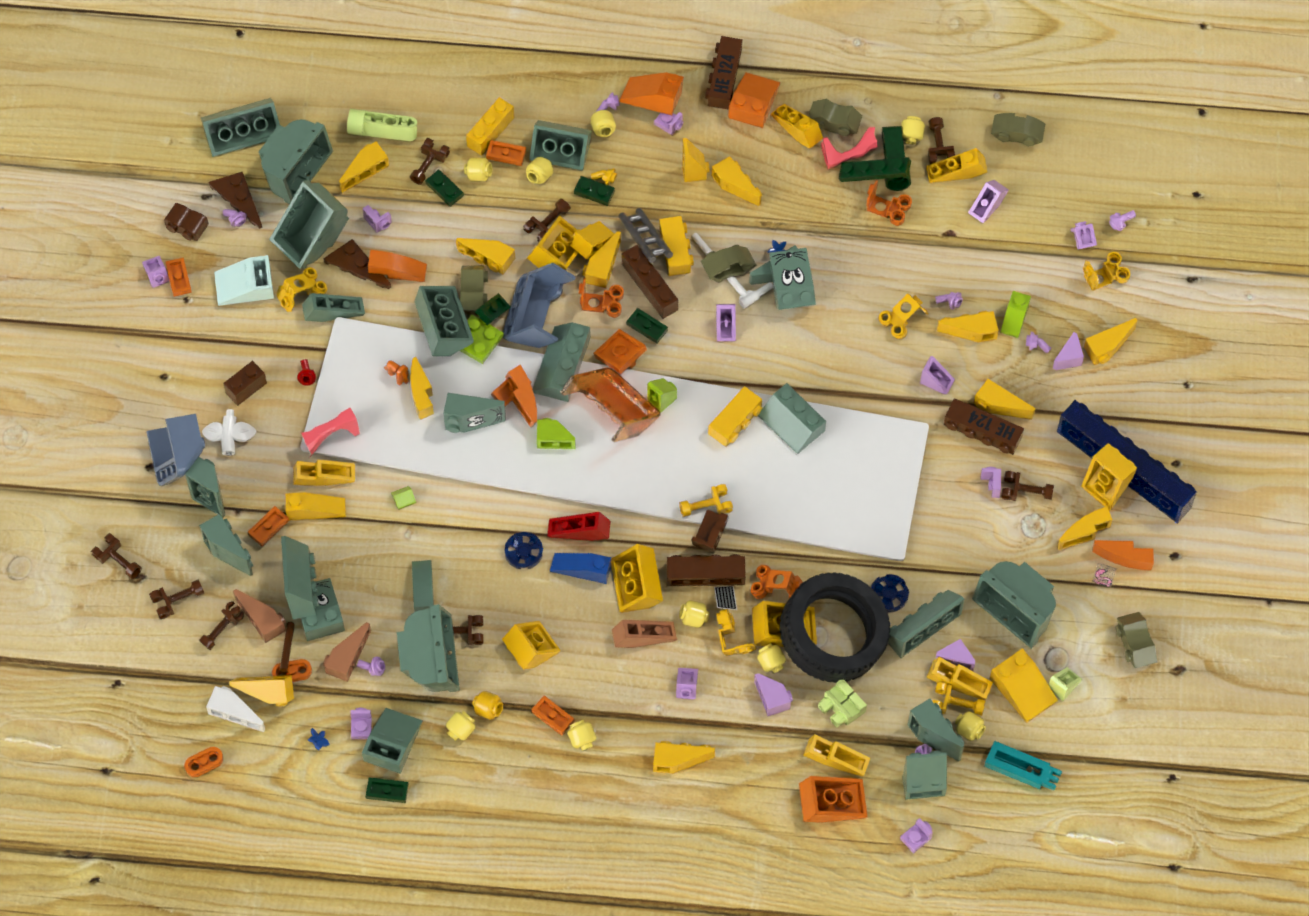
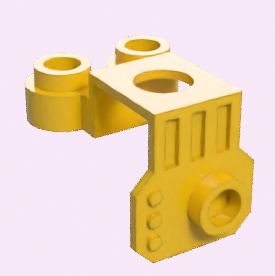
[1083,252,1131,291]
[276,267,327,312]
[878,293,929,339]
[716,609,757,656]

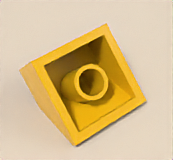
[502,621,561,669]

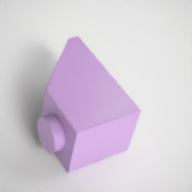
[968,180,1009,223]
[754,673,793,716]

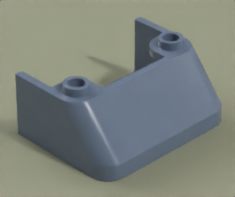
[503,263,576,348]
[146,414,205,486]

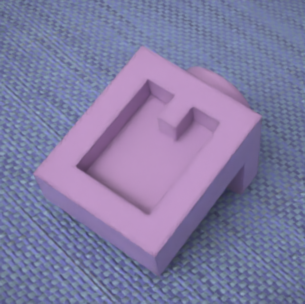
[654,112,684,135]
[363,205,392,233]
[1071,221,1097,249]
[142,256,170,288]
[981,467,1001,498]
[676,668,698,699]
[351,708,372,740]
[900,818,933,854]

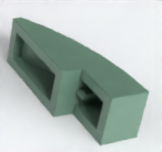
[412,560,434,612]

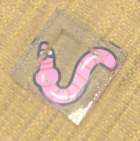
[1092,563,1117,588]

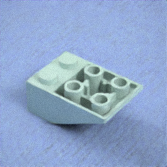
[214,255,274,306]

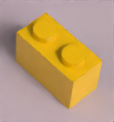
[570,221,615,259]

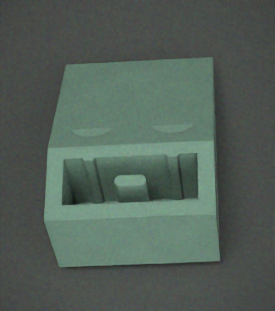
[199,514,253,576]
[908,699,964,761]
[362,708,423,774]
[902,751,947,800]

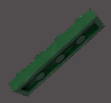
[839,157,911,182]

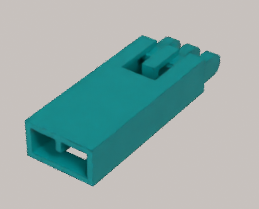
[984,741,1062,790]

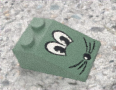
[769,248,816,310]
[443,393,506,433]
[301,578,345,641]

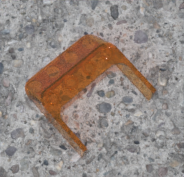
[560,368,661,442]

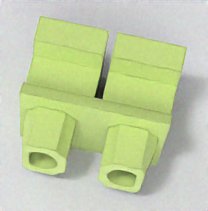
[818,680,867,727]

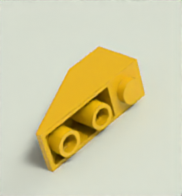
[771,104,823,149]
[926,148,988,183]
[711,156,762,206]
[456,238,516,275]
[937,311,999,343]
[653,741,715,774]

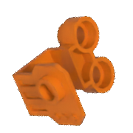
[866,180,912,226]
[578,278,624,318]
[751,565,803,599]

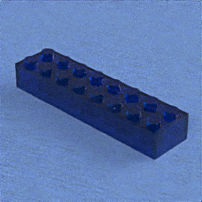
[1057,400,1197,524]

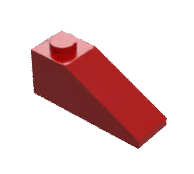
[547,512,611,541]

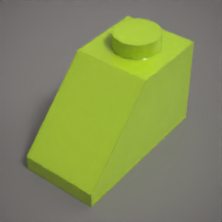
[1000,291,1031,338]
[647,378,677,413]
[537,418,576,449]

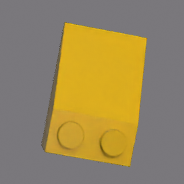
[527,215,578,270]
[1081,443,1137,511]
[752,601,817,647]
[989,648,1058,723]

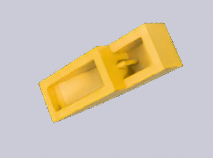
[410,357,434,420]
[293,460,355,486]
[1057,506,1113,550]
[926,657,993,700]
[803,734,870,776]

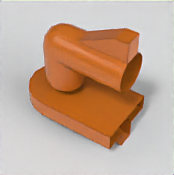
[384,360,409,385]

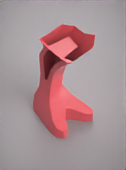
[821,127,878,170]
[301,408,360,457]

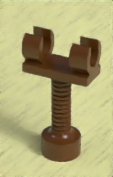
[928,117,955,164]
[410,138,450,185]
[523,198,571,242]
[1001,471,1054,501]
[90,533,142,579]
[149,579,204,619]
[199,601,244,650]
[445,615,484,645]

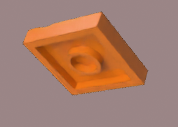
[593,329,647,374]

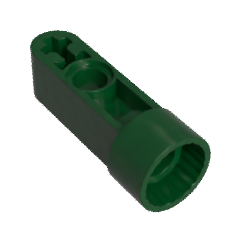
[882,126,911,191]

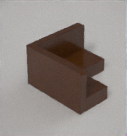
[691,510,729,553]

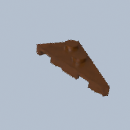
[209,171,262,229]
[323,239,391,289]

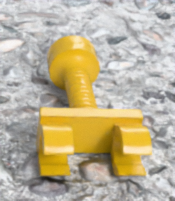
[679,484,733,517]
[932,682,986,716]

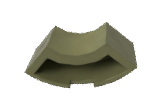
[808,98,862,136]
[991,113,1046,147]
[701,245,757,283]
[460,266,488,310]
[1116,612,1157,668]

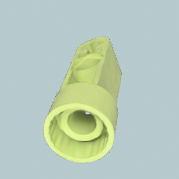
[347,109,417,141]

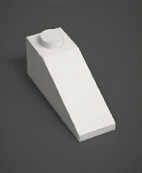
[206,686,265,732]

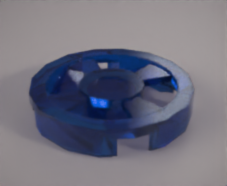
[504,532,543,569]
[871,574,909,612]

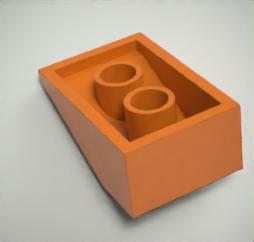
[620,72,684,115]
[728,72,780,128]
[799,776,868,823]

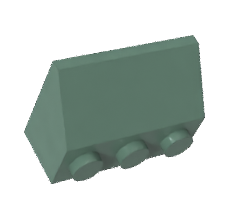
[529,120,592,170]
[758,383,826,454]
[185,457,225,518]

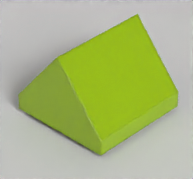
[391,486,416,510]

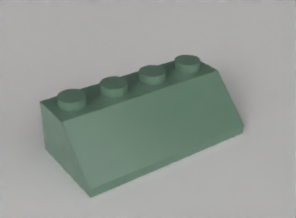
[201,98,280,157]
[414,286,474,356]
[533,322,591,402]
[281,536,319,619]
[888,590,965,658]

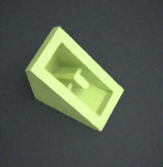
[1049,667,1082,701]

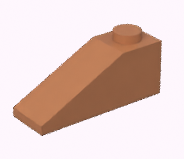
[233,589,286,643]
[612,620,677,648]
[323,622,371,682]

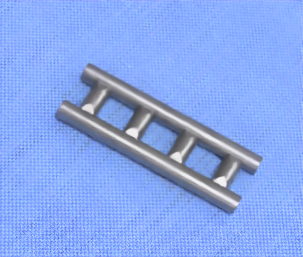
[618,208,673,263]

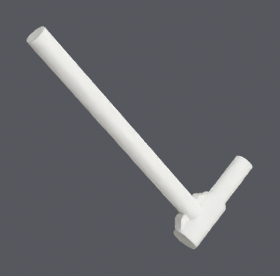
[691,233,774,309]

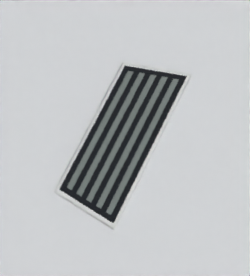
[714,586,737,610]

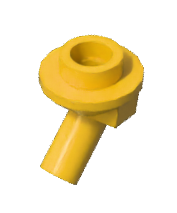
[591,168,617,185]

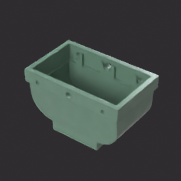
[258,119,333,204]
[269,181,349,269]
[972,561,1056,649]
[397,604,460,692]

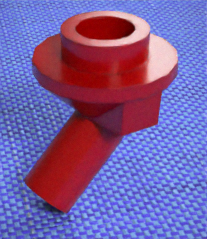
[297,359,316,386]

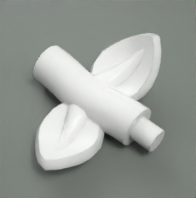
[202,409,256,456]

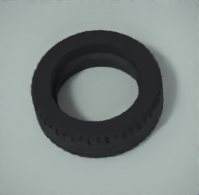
[780,572,890,683]

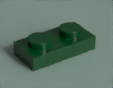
[425,169,464,207]
[574,176,615,206]
[475,293,511,326]
[626,308,668,344]
[366,777,409,803]

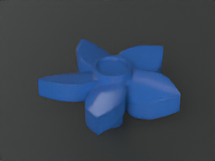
[767,240,786,253]
[308,728,330,751]

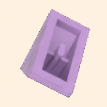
[716,304,736,341]
[1053,332,1084,370]
[920,356,955,394]
[935,639,975,671]

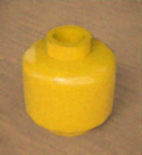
[472,691,503,720]

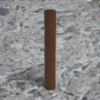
[280,622,295,673]

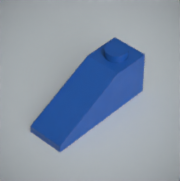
[550,553,611,584]

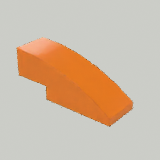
[368,249,427,282]
[505,365,537,428]
[1092,540,1154,571]

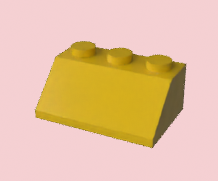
[611,544,663,613]

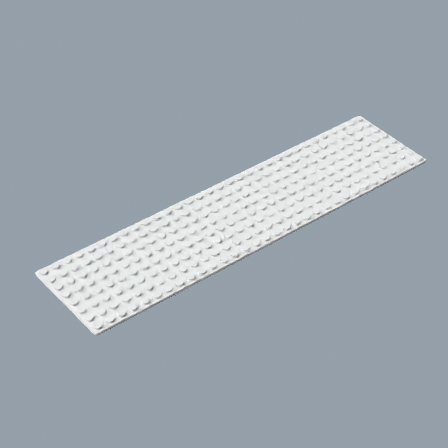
[300,317,929,561]

